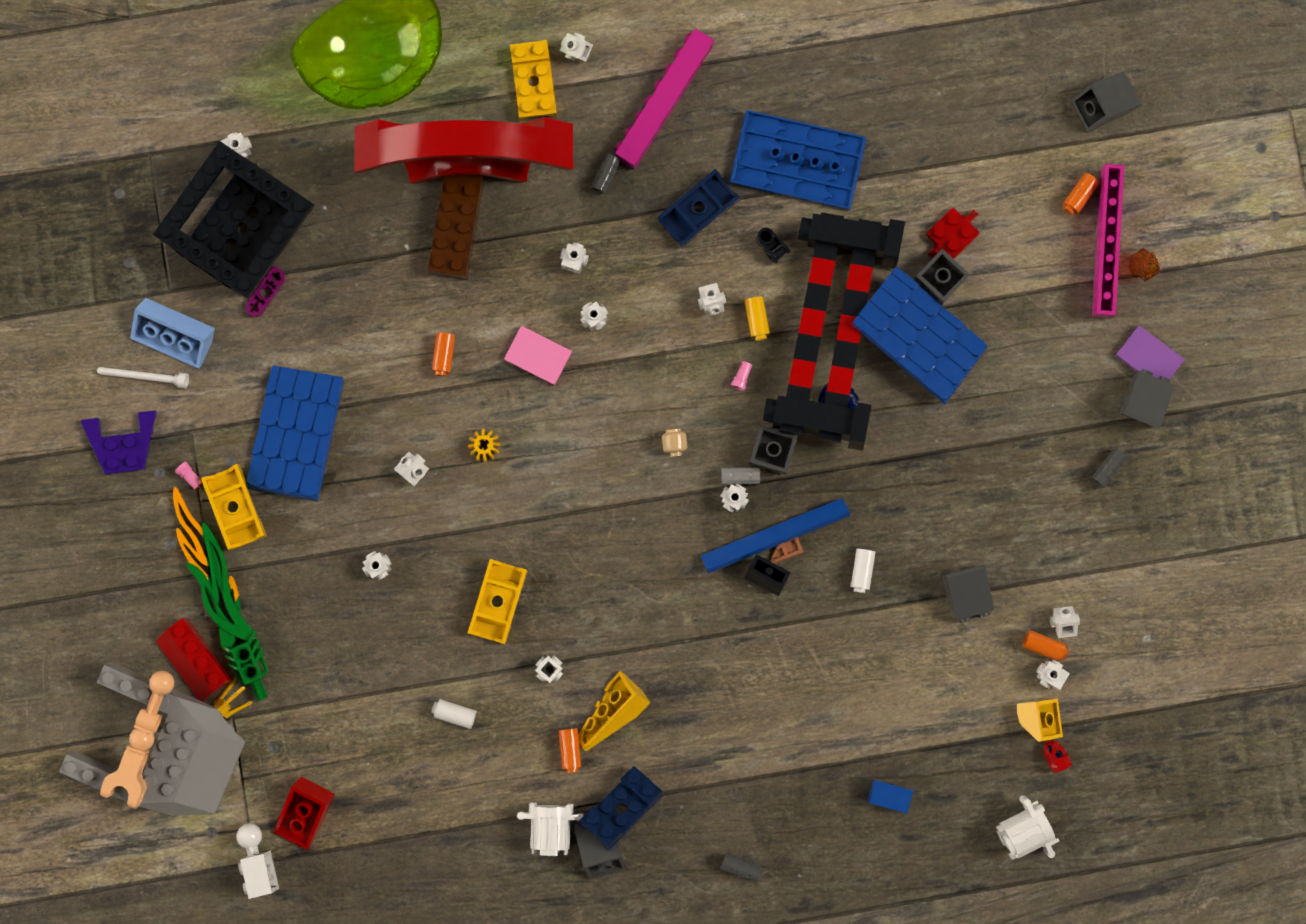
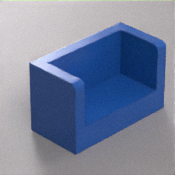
[867,779,913,813]

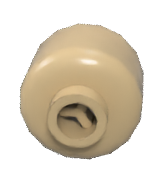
[662,428,688,457]

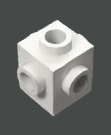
[560,32,593,62]
[221,132,252,159]
[560,243,589,274]
[698,283,726,316]
[580,302,608,331]
[394,452,429,486]
[720,484,749,513]
[362,551,392,580]
[1050,606,1080,638]
[535,656,563,683]
[1036,660,1070,690]

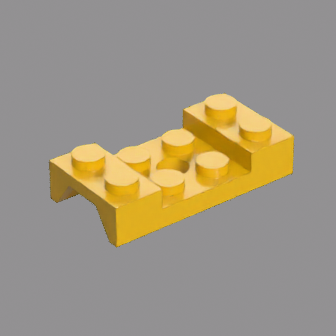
[510,40,557,122]
[201,464,267,550]
[468,559,528,644]

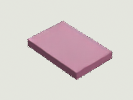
[504,326,572,385]

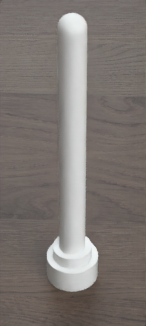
[97,367,189,389]

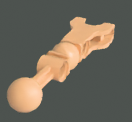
[100,670,175,809]

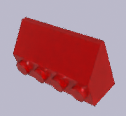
[156,618,233,702]

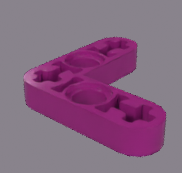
[246,265,286,317]

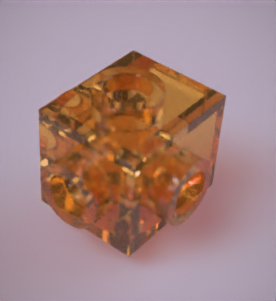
[1128,248,1161,282]

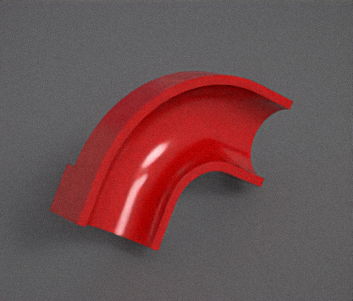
[355,117,574,184]

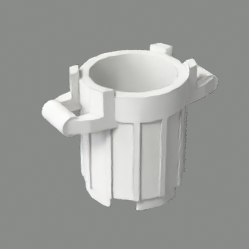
[996,795,1059,860]
[517,802,584,856]

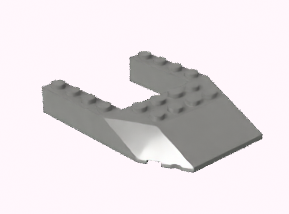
[59,662,246,816]

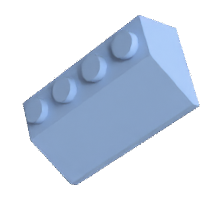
[130,298,215,369]

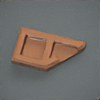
[770,537,803,564]

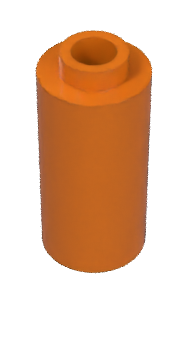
[1063,173,1100,215]
[431,332,455,377]
[1022,630,1068,662]
[558,728,582,773]

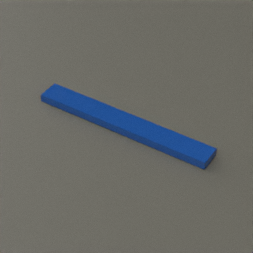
[701,498,850,574]

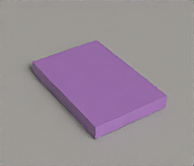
[1115,325,1185,379]

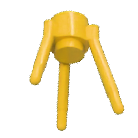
[213,677,252,719]

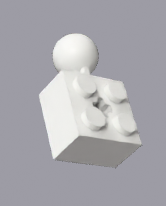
[236,823,279,899]

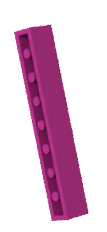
[614,28,714,170]
[1092,164,1125,319]

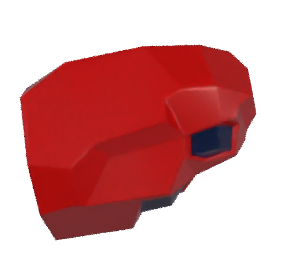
[1044,740,1072,773]

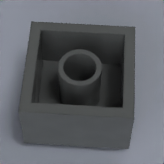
[913,249,970,305]
[749,425,798,475]

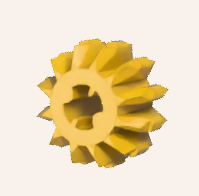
[468,429,501,462]

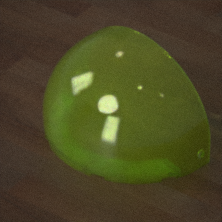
[290,0,442,109]

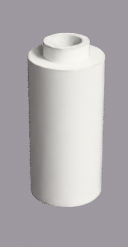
[850,549,876,593]
[431,699,477,729]

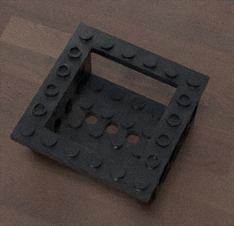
[153,141,315,300]

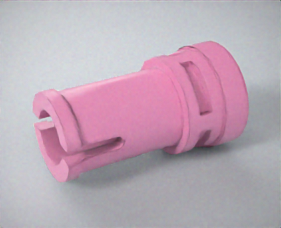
[731,361,753,391]
[175,461,203,490]

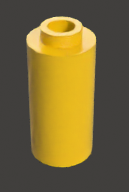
[744,296,770,341]

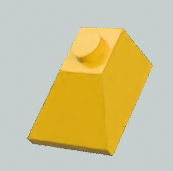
[1017,698,1063,742]

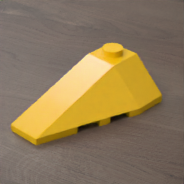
[578,671,650,751]

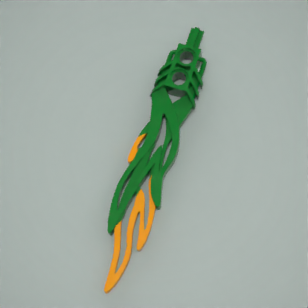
[173,487,268,702]

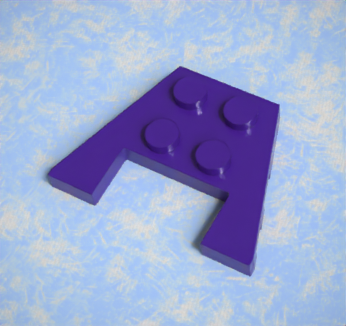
[81,410,157,475]

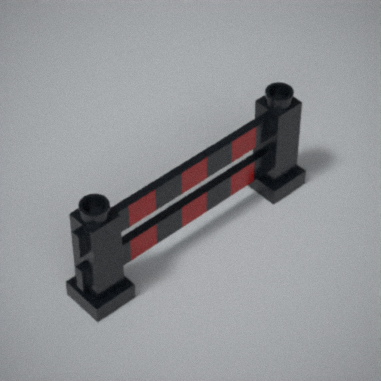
[763,212,905,451]

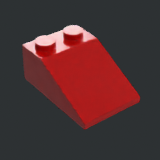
[273,776,335,850]

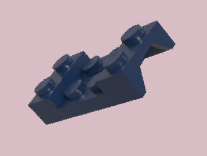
[658,169,740,248]
[579,766,663,851]

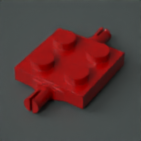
[926,208,980,259]

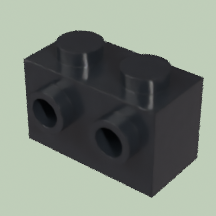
[745,554,791,596]

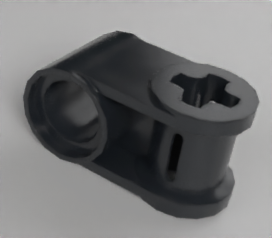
[756,227,790,264]

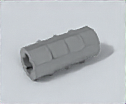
[721,466,760,485]

